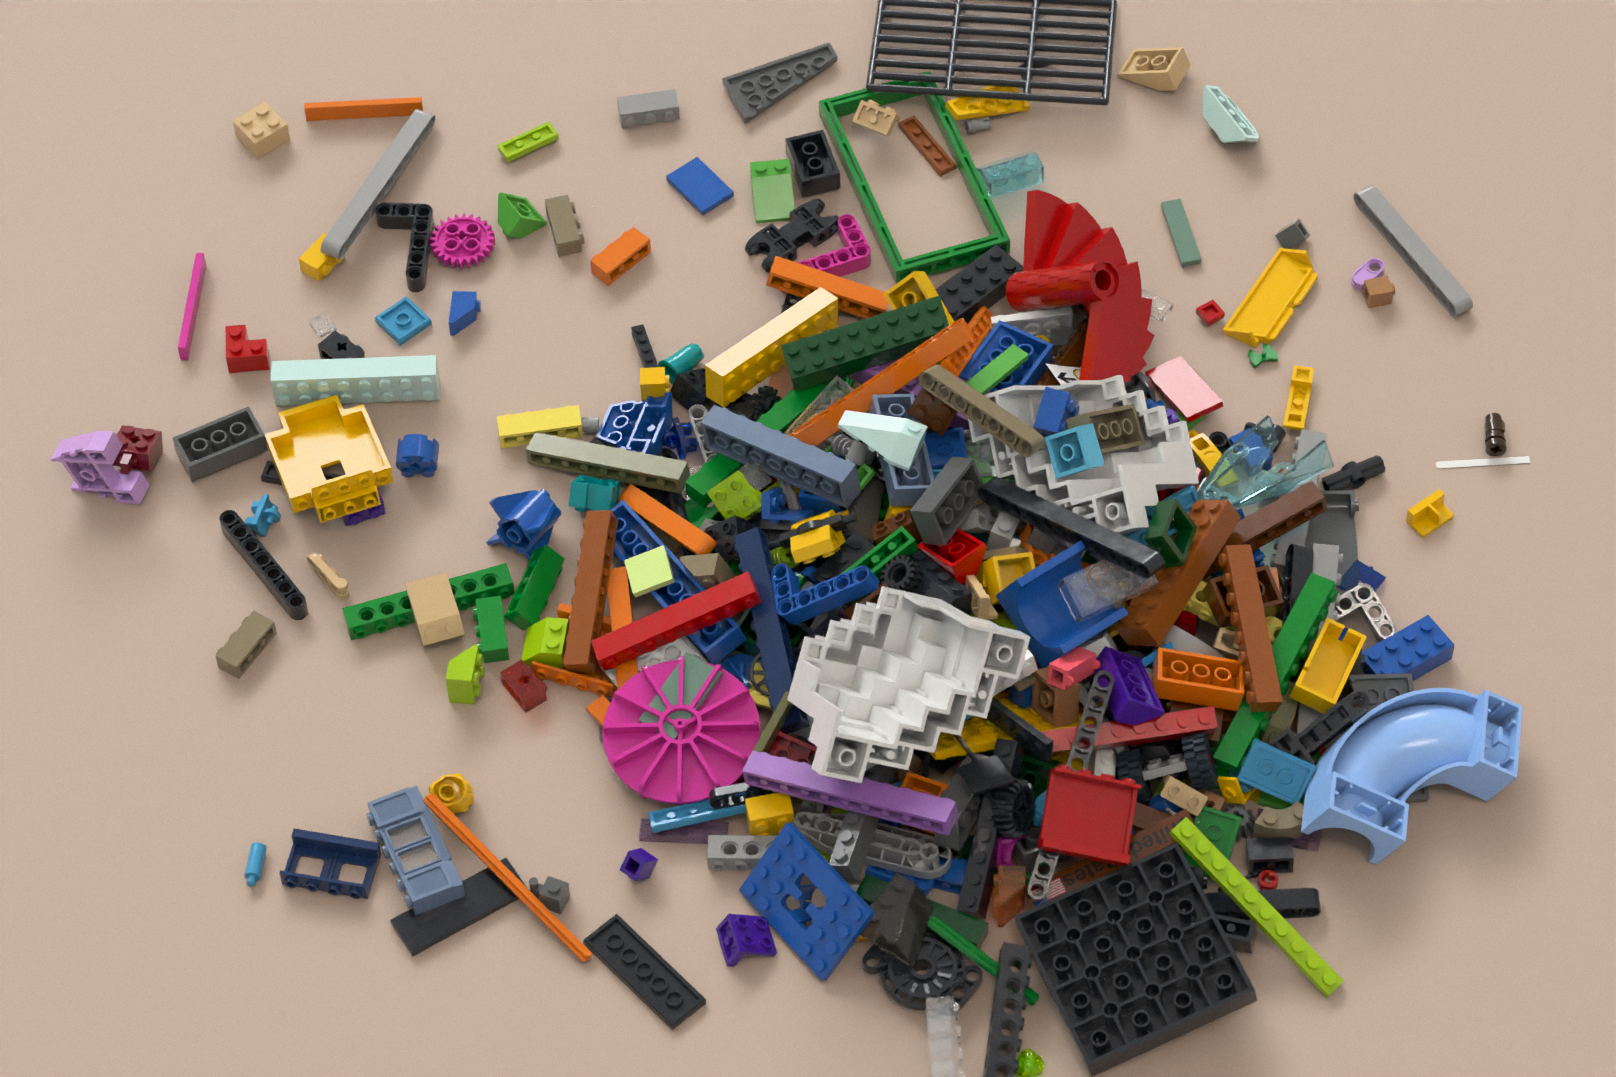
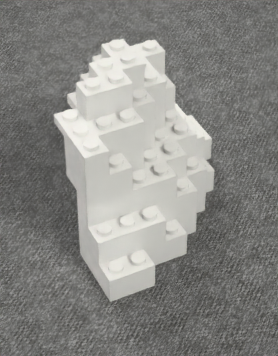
[968,375,1199,535]
[787,586,1030,783]

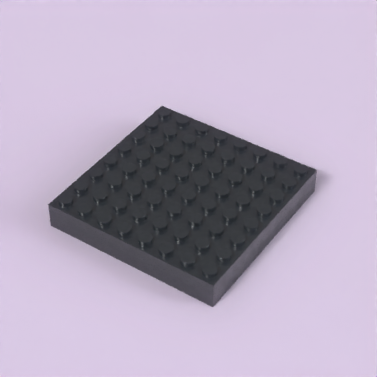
[1014,843,1257,1077]

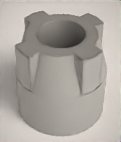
[582,416,599,434]

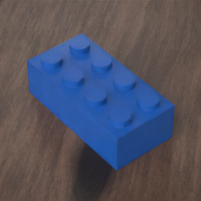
[1361,615,1455,681]

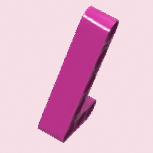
[781,214,871,293]

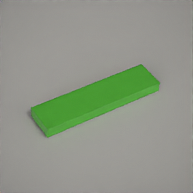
[966,344,1029,395]

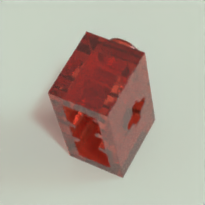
[500,659,547,713]

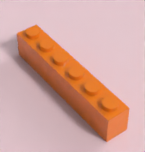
[766,256,888,319]

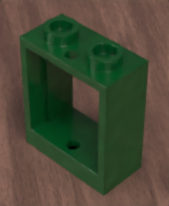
[1144,498,1198,568]

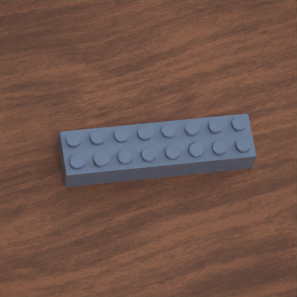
[700,405,861,509]

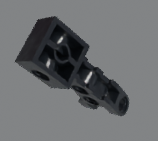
[1268,691,1369,765]

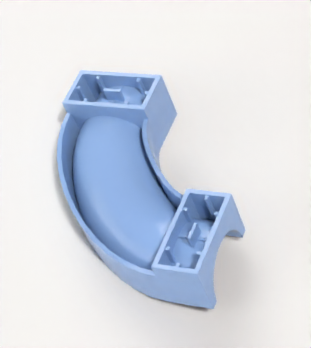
[1301,688,1523,865]

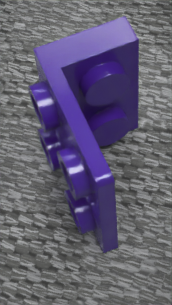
[716,914,777,967]

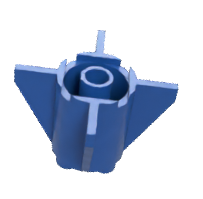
[486,489,561,560]

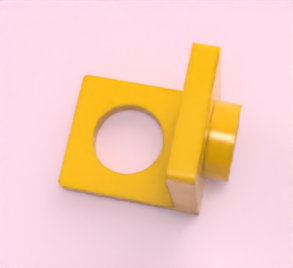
[1217,776,1256,804]

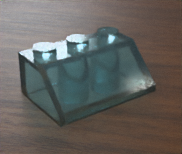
[976,151,1044,198]

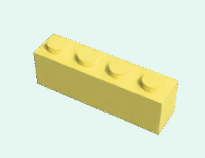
[497,405,583,448]

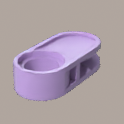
[1351,258,1385,291]

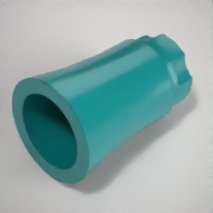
[658,343,704,384]

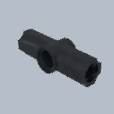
[1322,455,1385,491]

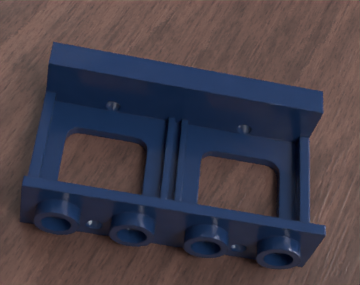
[280,828,381,899]

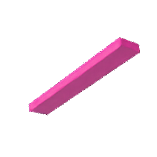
[178,253,206,360]

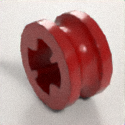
[1258,870,1278,890]

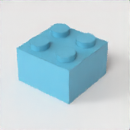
[1045,423,1105,479]

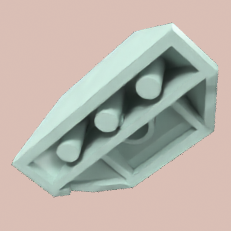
[1203,85,1259,143]

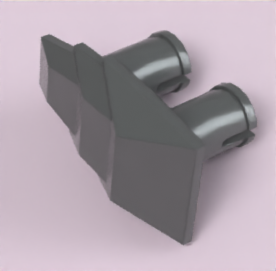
[1124,371,1156,402]

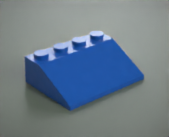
[958,320,1053,393]

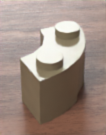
[1253,801,1305,840]

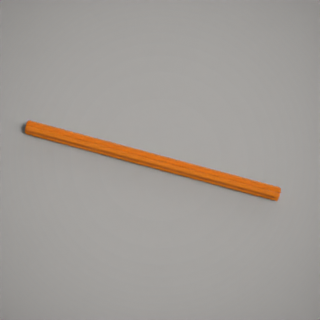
[423,794,592,963]

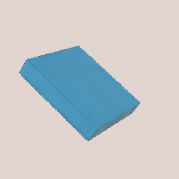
[375,296,432,345]

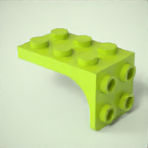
[708,471,780,520]

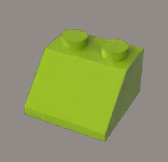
[521,617,569,669]

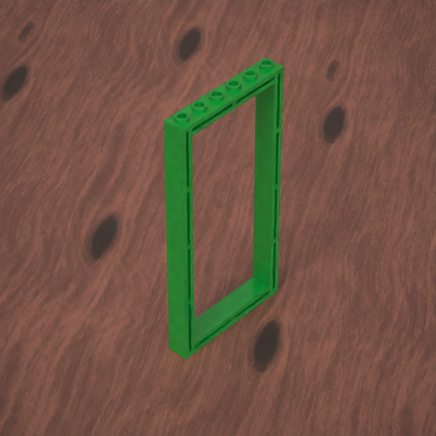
[819,71,1010,284]

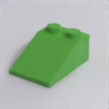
[750,159,795,223]

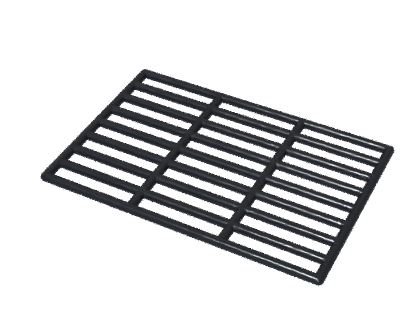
[866,0,1117,106]

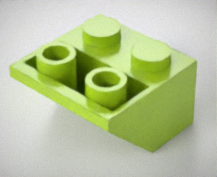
[446,645,485,705]

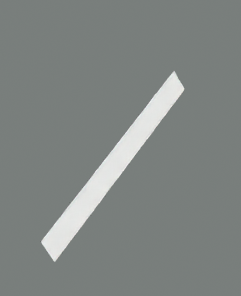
[1436,456,1530,469]

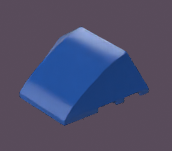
[596,392,673,455]

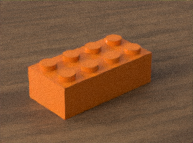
[1152,647,1244,711]

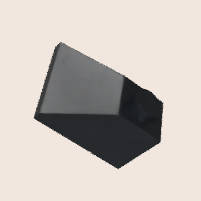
[1142,740,1188,780]

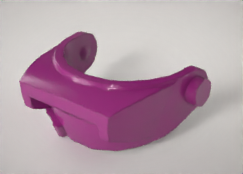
[995,834,1027,876]

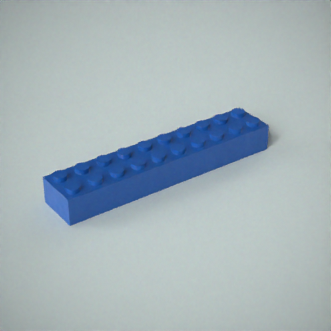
[611,500,747,665]

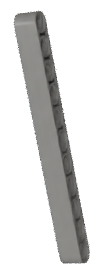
[320,109,436,260]

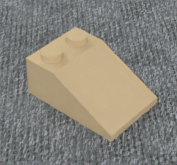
[1118,47,1191,91]
[405,572,465,646]

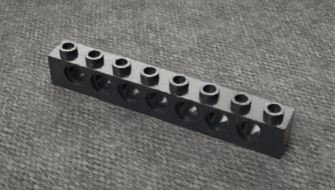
[983,942,1033,1077]

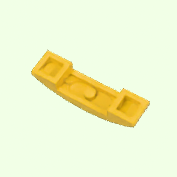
[1283,365,1314,430]

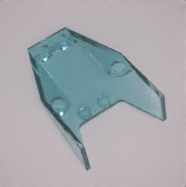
[1197,415,1334,509]

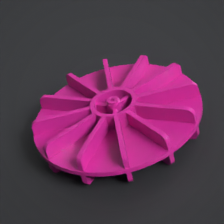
[603,656,760,805]

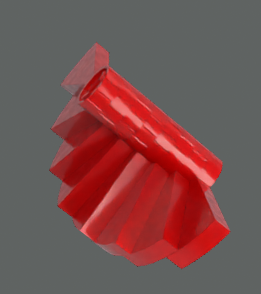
[1006,190,1155,382]

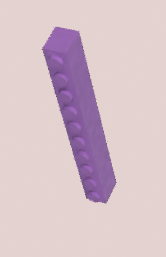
[742,751,959,836]

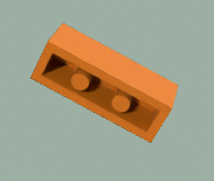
[590,227,651,286]

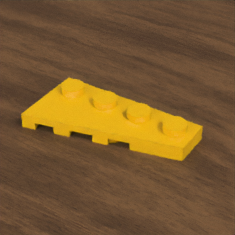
[945,86,1031,120]

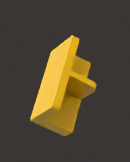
[1406,489,1454,538]

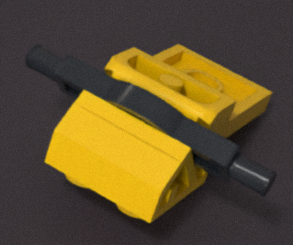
[767,509,858,564]

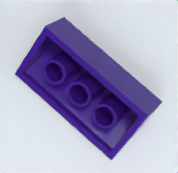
[1094,646,1165,726]

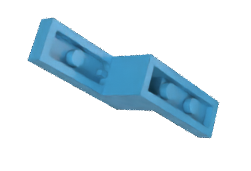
[1123,485,1199,547]

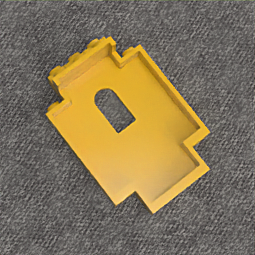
[265,395,394,523]

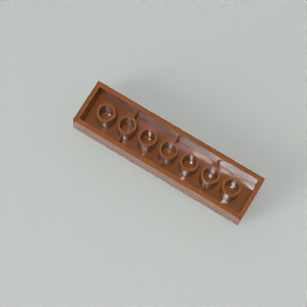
[1115,500,1241,647]

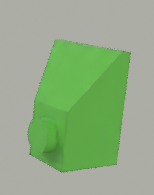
[498,192,547,238]

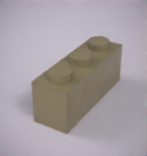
[545,195,584,257]
[216,610,277,679]

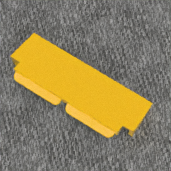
[1223,248,1318,348]

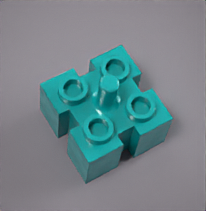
[569,475,621,512]

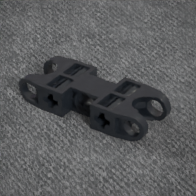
[745,199,839,273]

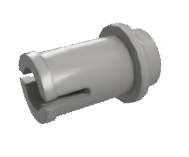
[965,117,992,134]

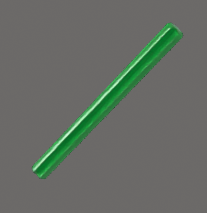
[927,915,1040,1006]

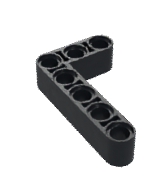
[375,202,434,293]

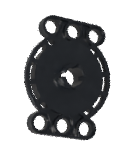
[862,919,983,1021]

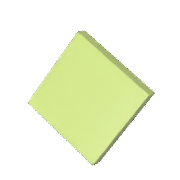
[624,545,675,598]

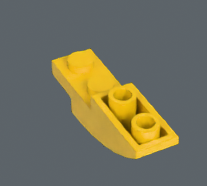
[1188,429,1238,491]

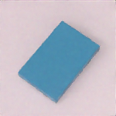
[1236,739,1316,804]

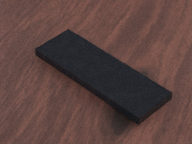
[390,858,526,957]
[583,914,706,1031]

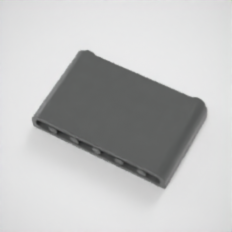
[1277,490,1367,603]

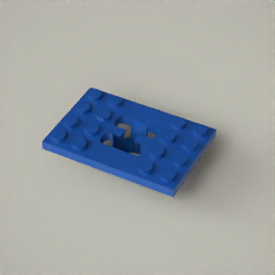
[739,823,876,981]

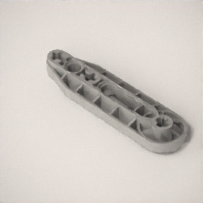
[793,811,952,879]

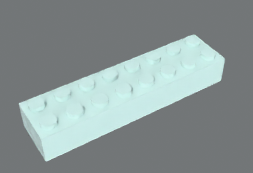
[271,355,440,406]

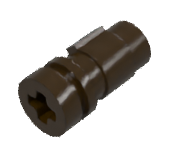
[1485,413,1507,456]

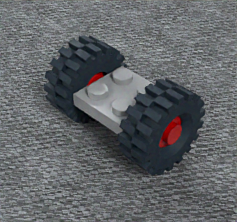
[1116,732,1218,804]

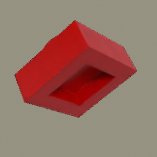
[1196,300,1225,326]

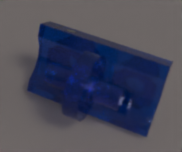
[661,417,698,459]

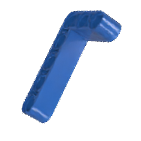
[771,563,879,625]

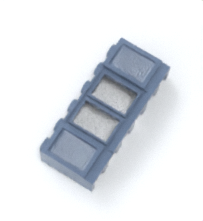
[366,785,465,915]

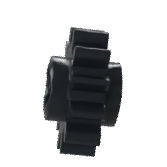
[750,385,781,420]

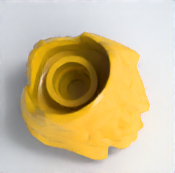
[428,774,474,814]

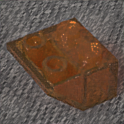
[993,866,1025,927]

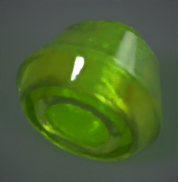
[1017,1048,1044,1077]

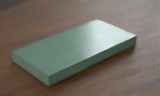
[638,652,723,740]

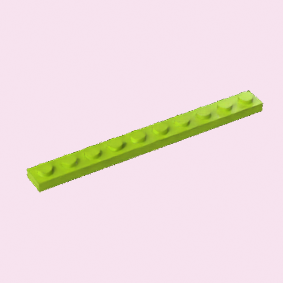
[1169,817,1344,998]

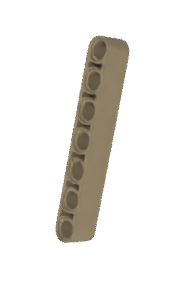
[918,365,1045,458]

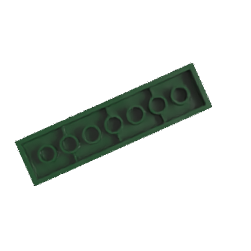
[781,296,949,392]

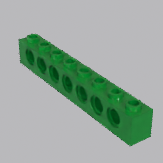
[342,563,515,640]

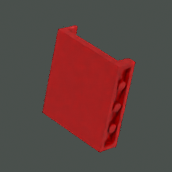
[1037,765,1142,867]

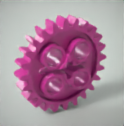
[430,213,495,269]

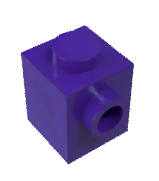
[619,848,658,881]

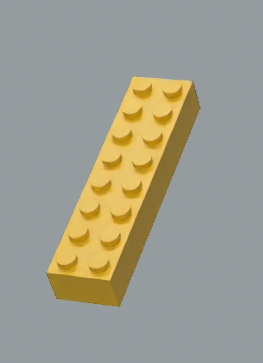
[705,287,838,407]

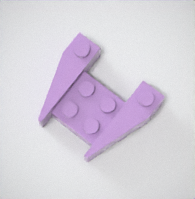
[50,431,150,504]

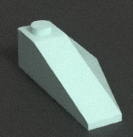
[837,410,928,471]

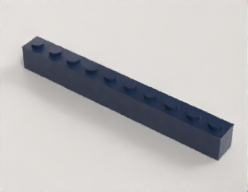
[734,527,810,735]

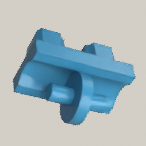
[245,494,281,537]

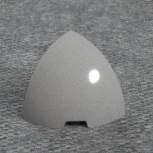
[959,502,1001,534]

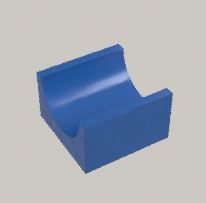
[995,541,1129,668]

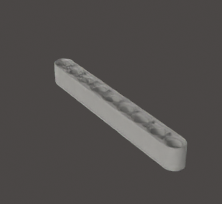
[1353,185,1473,317]

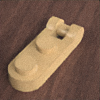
[306,552,350,600]

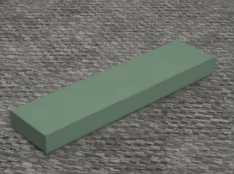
[1161,199,1202,267]

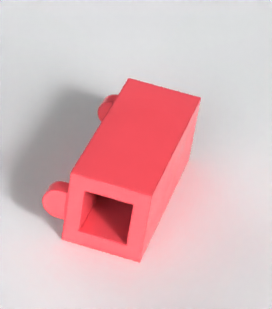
[1047,646,1101,690]

